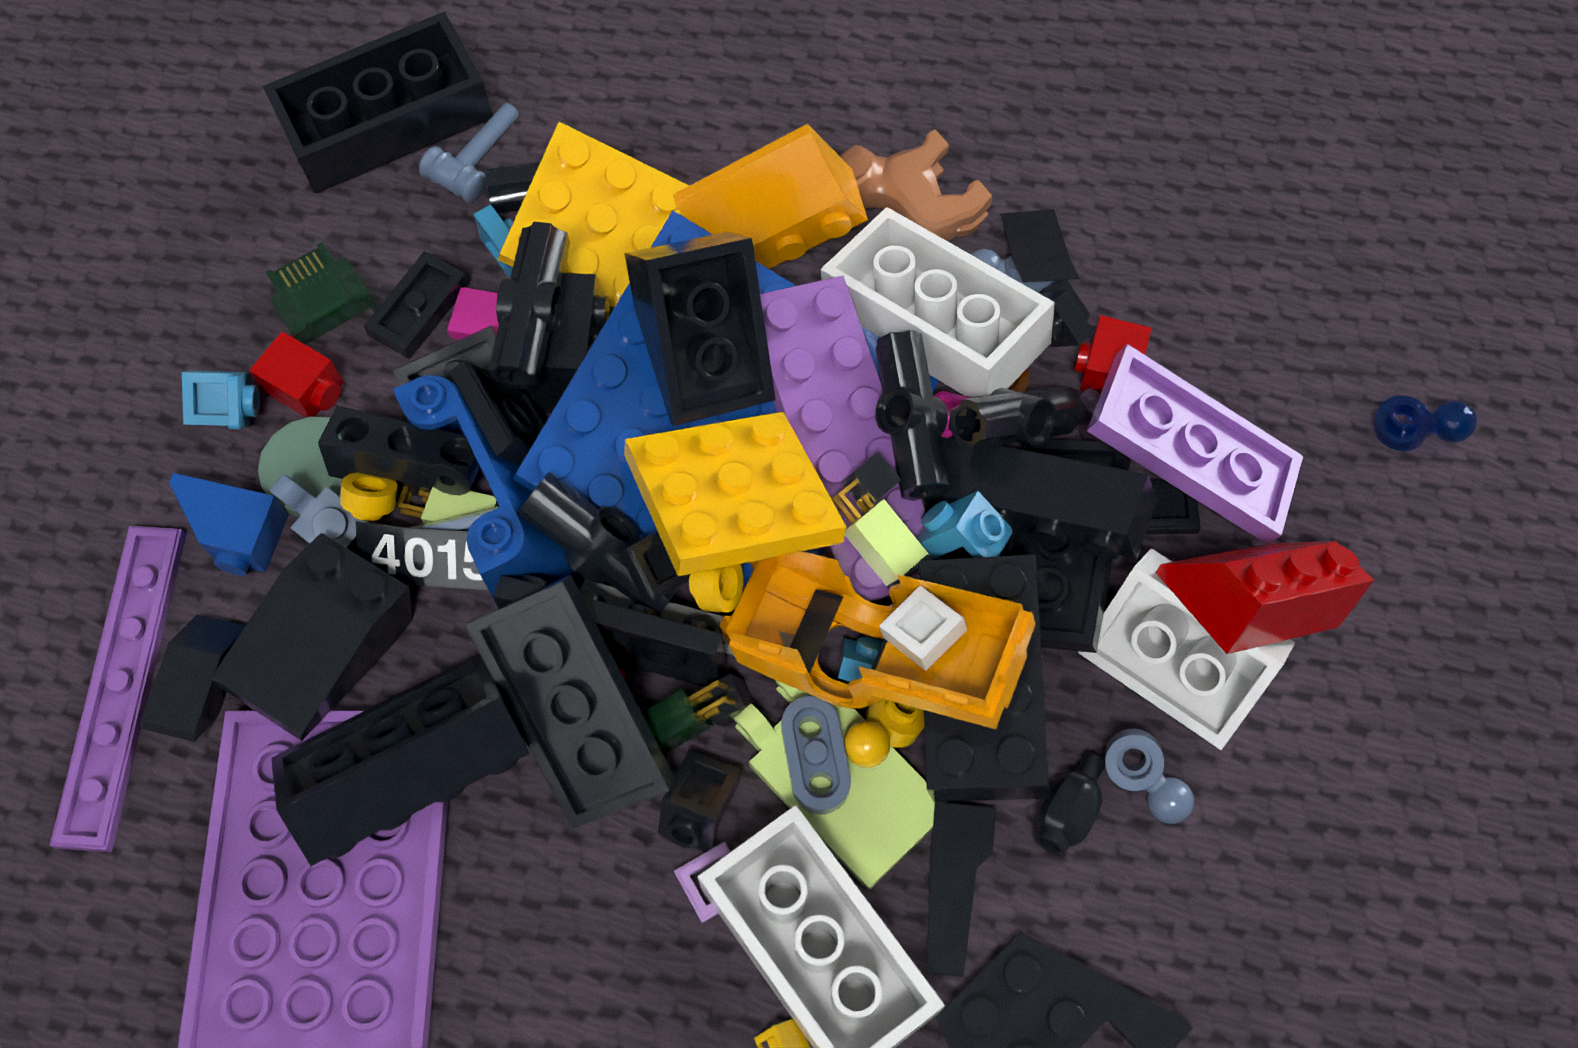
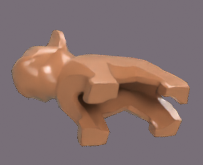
[840,129,992,241]

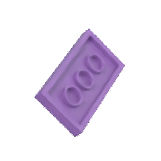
[1087,344,1303,545]

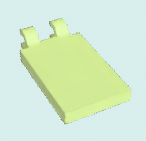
[734,680,947,891]

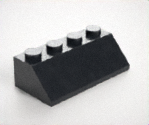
[271,653,530,866]

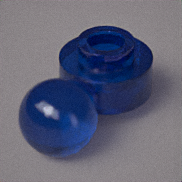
[1373,396,1477,451]

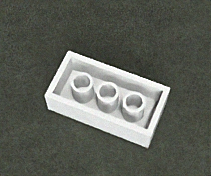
[820,207,1055,398]
[697,805,945,1048]

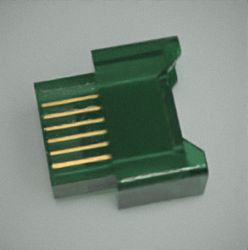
[266,242,378,345]

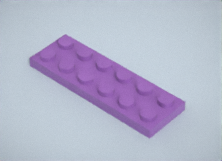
[760,275,942,602]

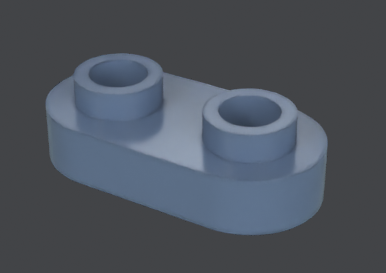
[781,696,851,815]

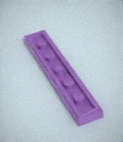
[50,526,186,853]

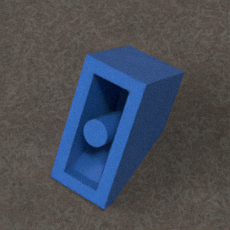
[169,473,289,576]

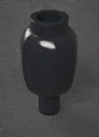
[1033,753,1105,856]

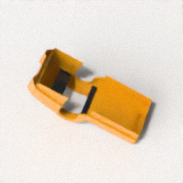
[720,551,1035,729]

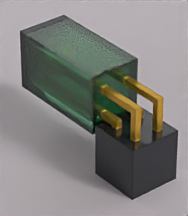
[641,674,756,755]

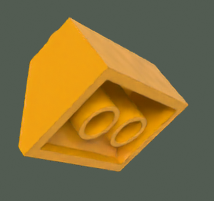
[673,123,868,269]

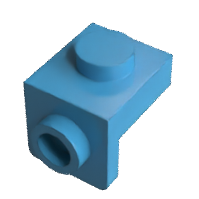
[182,371,260,429]
[917,491,1012,560]

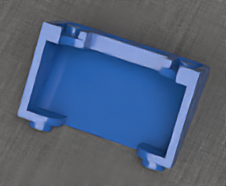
[393,375,584,607]

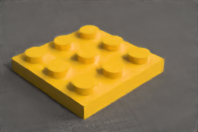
[497,122,689,313]
[624,412,846,577]

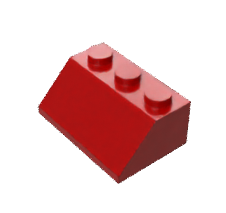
[1155,541,1374,654]

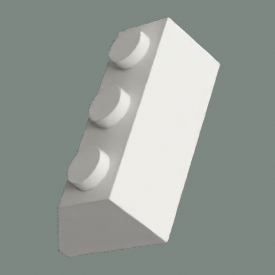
[1078,548,1295,750]

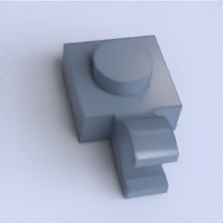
[269,474,370,548]

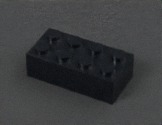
[263,11,493,193]
[920,554,1050,802]

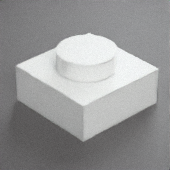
[879,585,967,671]

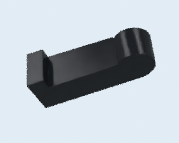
[318,406,480,496]

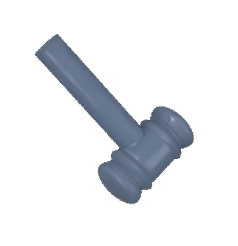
[419,103,519,203]

